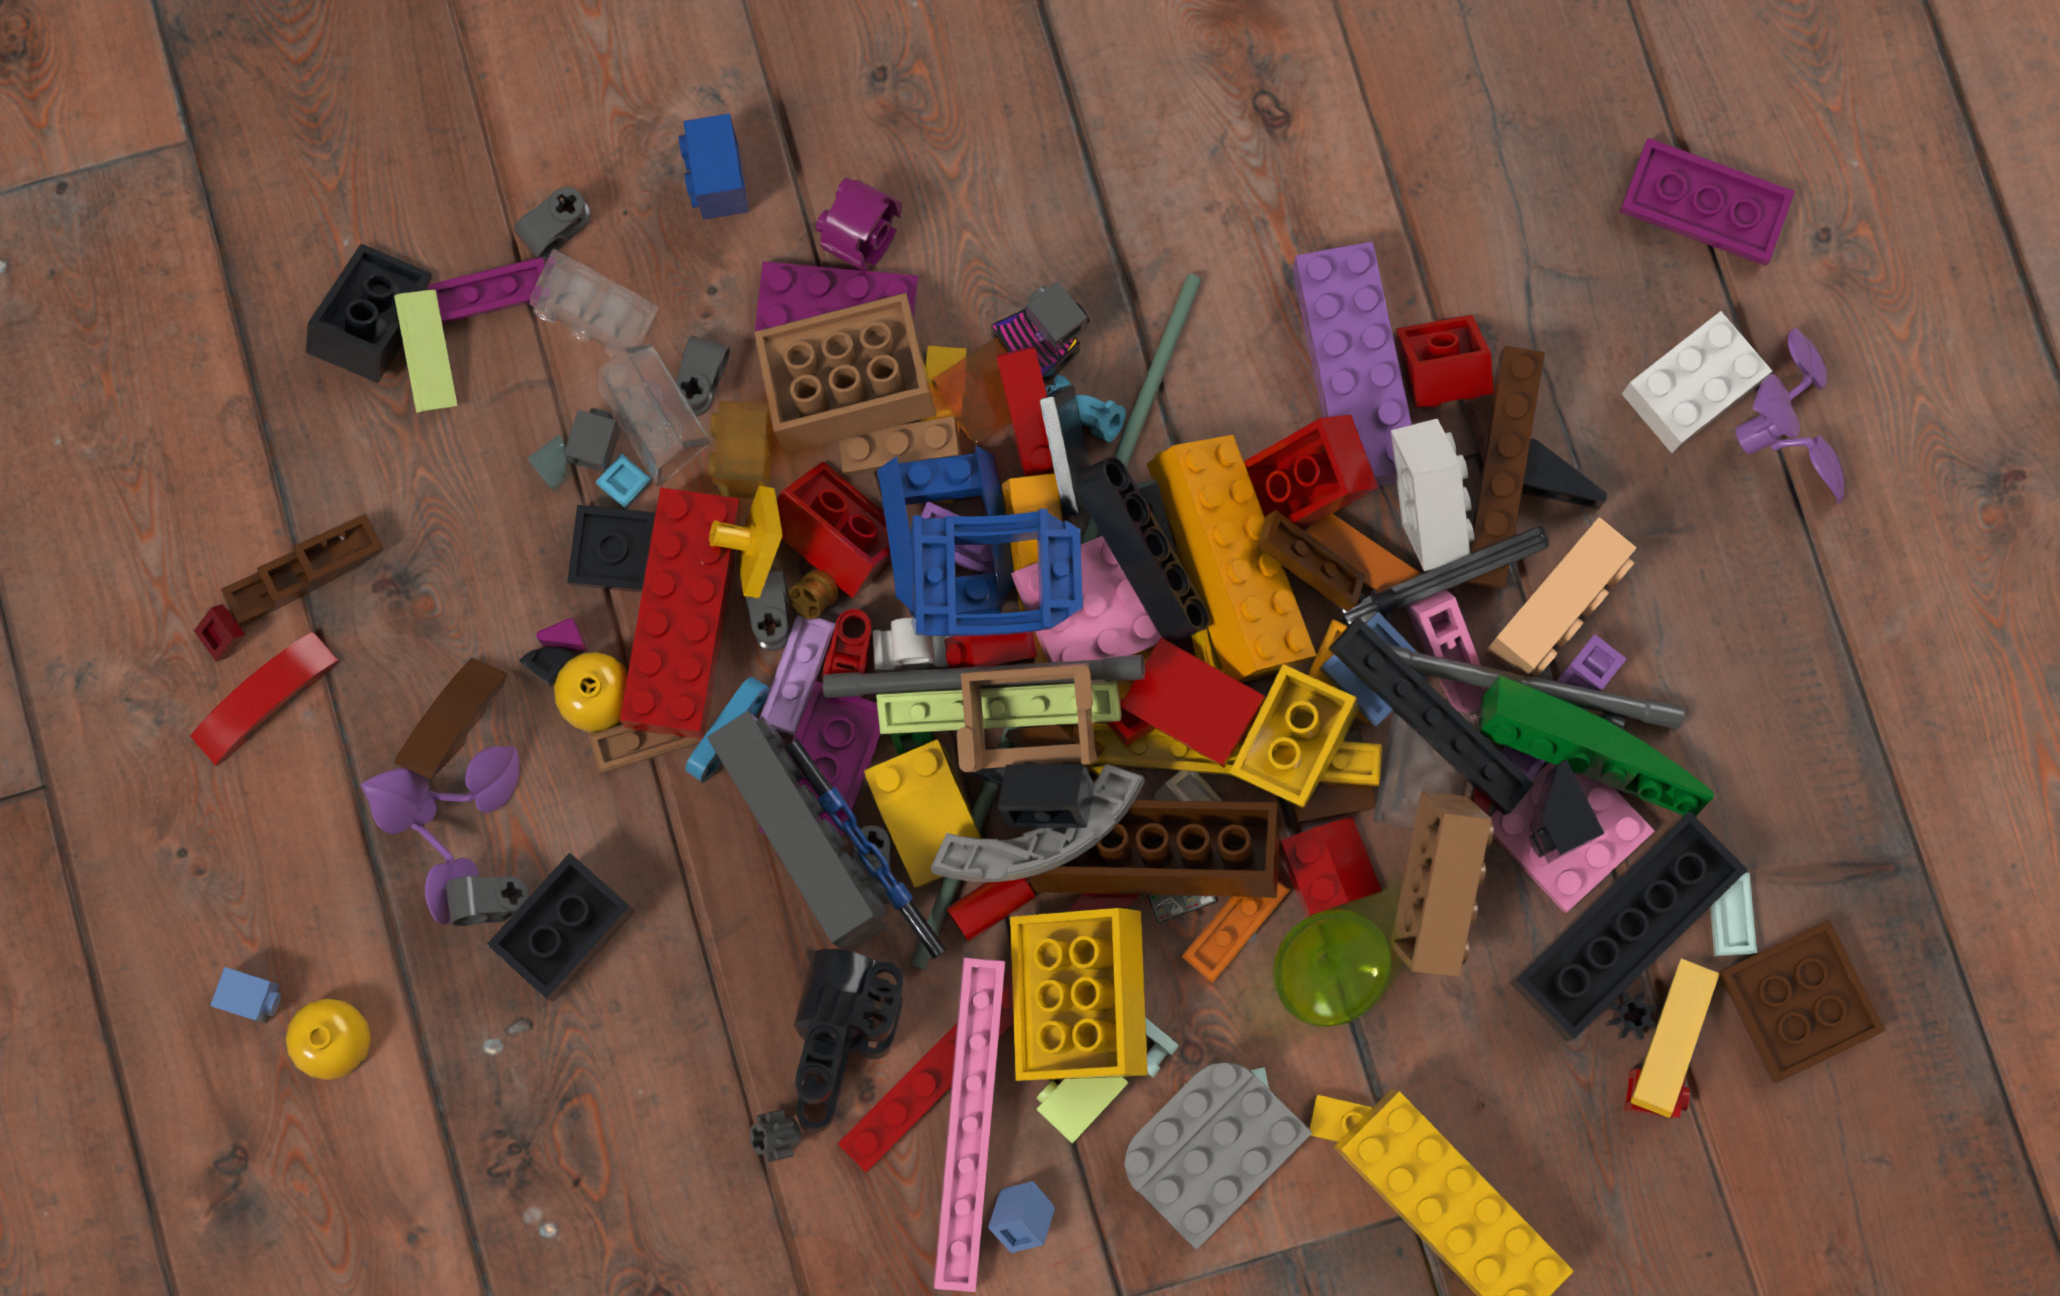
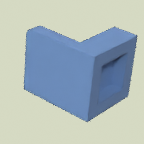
[988,1181,1055,1253]

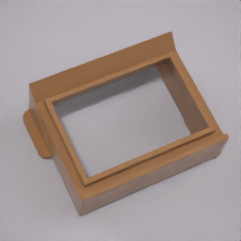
[957,663,1098,772]

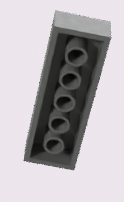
[707,711,888,951]

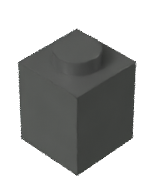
[1026,281,1087,352]
[564,408,621,473]

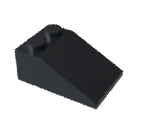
[306,244,432,383]

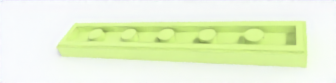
[876,680,1121,734]

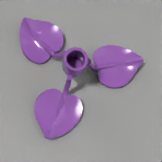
[1736,328,1844,504]
[361,746,520,925]

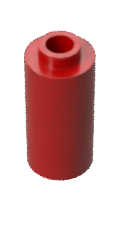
[946,877,1036,942]

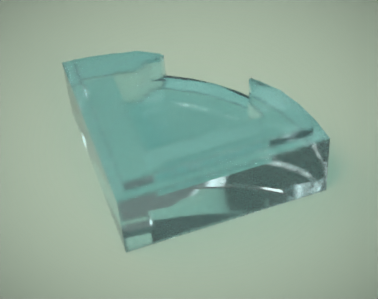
[527,435,568,491]

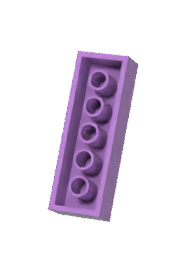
[1292,241,1412,486]

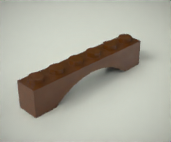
[1461,346,1545,592]

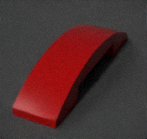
[190,631,340,766]

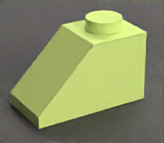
[1036,1077,1128,1144]

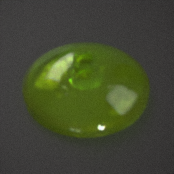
[1273,909,1391,1027]

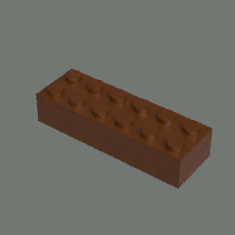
[1029,800,1281,898]

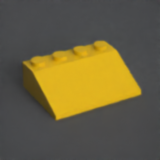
[1010,908,1148,1081]

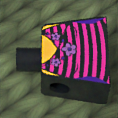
[991,303,1090,385]

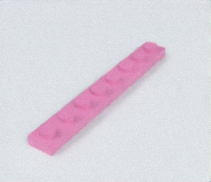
[933,957,1005,1292]

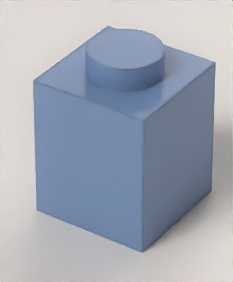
[210,967,281,1023]

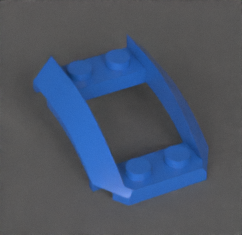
[877,446,1014,616]
[909,509,1083,636]

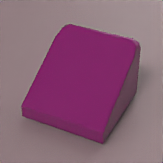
[535,618,589,651]

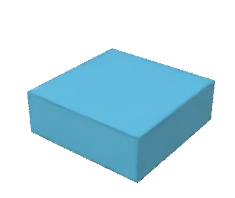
[595,453,652,510]

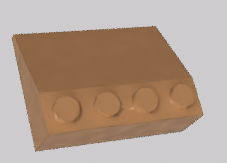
[754,293,937,454]

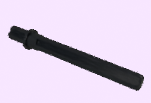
[1342,526,1550,626]

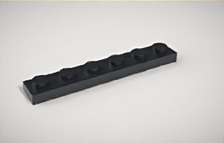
[1329,618,1534,815]

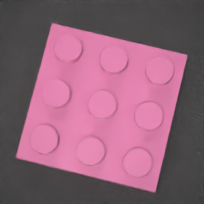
[1011,536,1162,663]
[1490,763,1654,913]

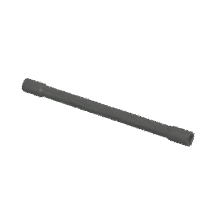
[1389,645,1684,729]
[823,655,1145,698]

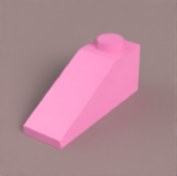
[1406,590,1489,716]

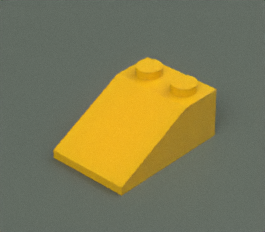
[1229,664,1360,808]
[864,739,982,889]

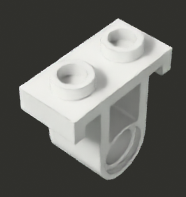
[873,618,951,672]

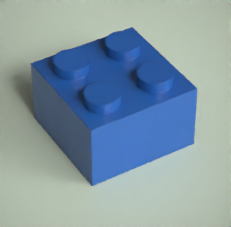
[678,113,749,220]

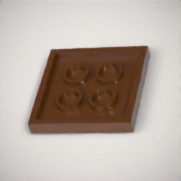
[1718,920,1886,1084]

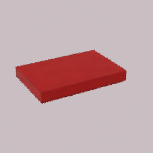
[1120,638,1266,768]

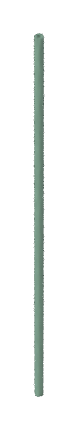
[910,274,1202,971]

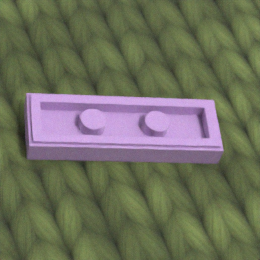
[760,614,836,736]

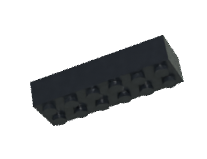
[1509,811,1748,1042]

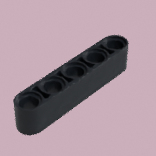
[1075,456,1210,643]

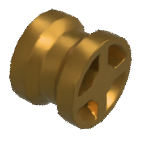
[788,570,838,620]

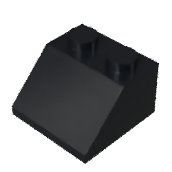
[1529,760,1605,863]

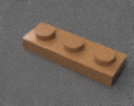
[839,417,961,476]

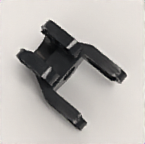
[793,949,903,1133]

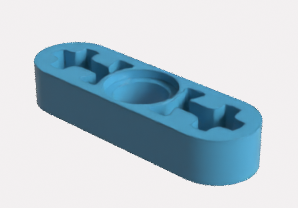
[685,676,770,783]

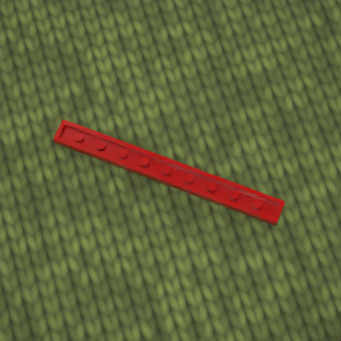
[837,893,1140,1173]

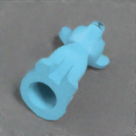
[1045,375,1126,443]

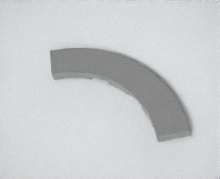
[931,764,1145,882]

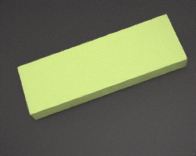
[394,289,458,413]

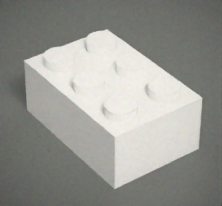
[1622,311,1772,454]
[1391,419,1475,571]

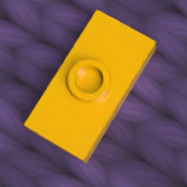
[1309,1095,1372,1142]

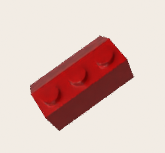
[777,461,891,598]

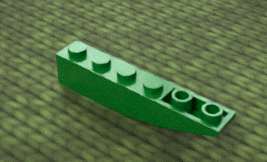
[1478,675,1714,817]

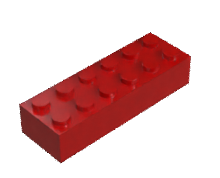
[620,487,743,739]

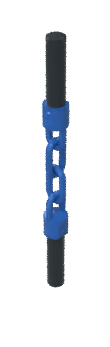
[784,738,946,959]

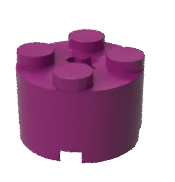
[816,177,902,271]

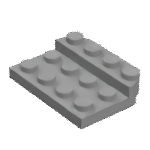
[1124,1062,1312,1250]

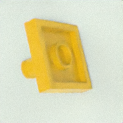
[709,485,783,599]

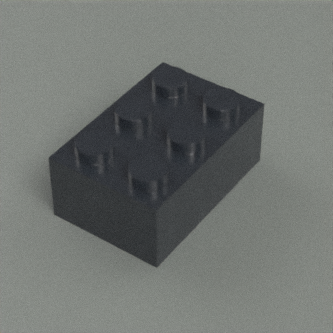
[486,853,636,1002]

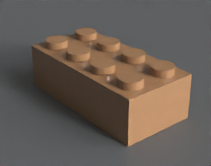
[1390,791,1494,977]

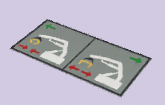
[1147,895,1217,924]

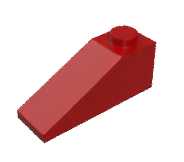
[996,346,1055,477]

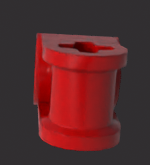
[822,609,874,681]

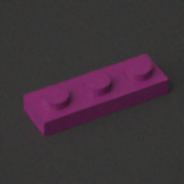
[428,257,553,324]

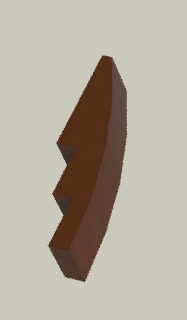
[221,514,384,627]
[394,657,507,780]

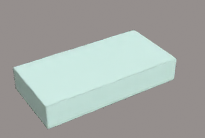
[1710,873,1757,956]

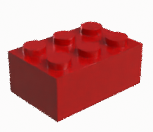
[1244,414,1379,529]

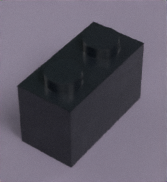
[998,762,1095,828]

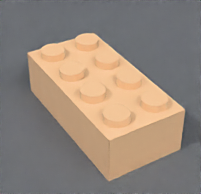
[1486,517,1637,678]

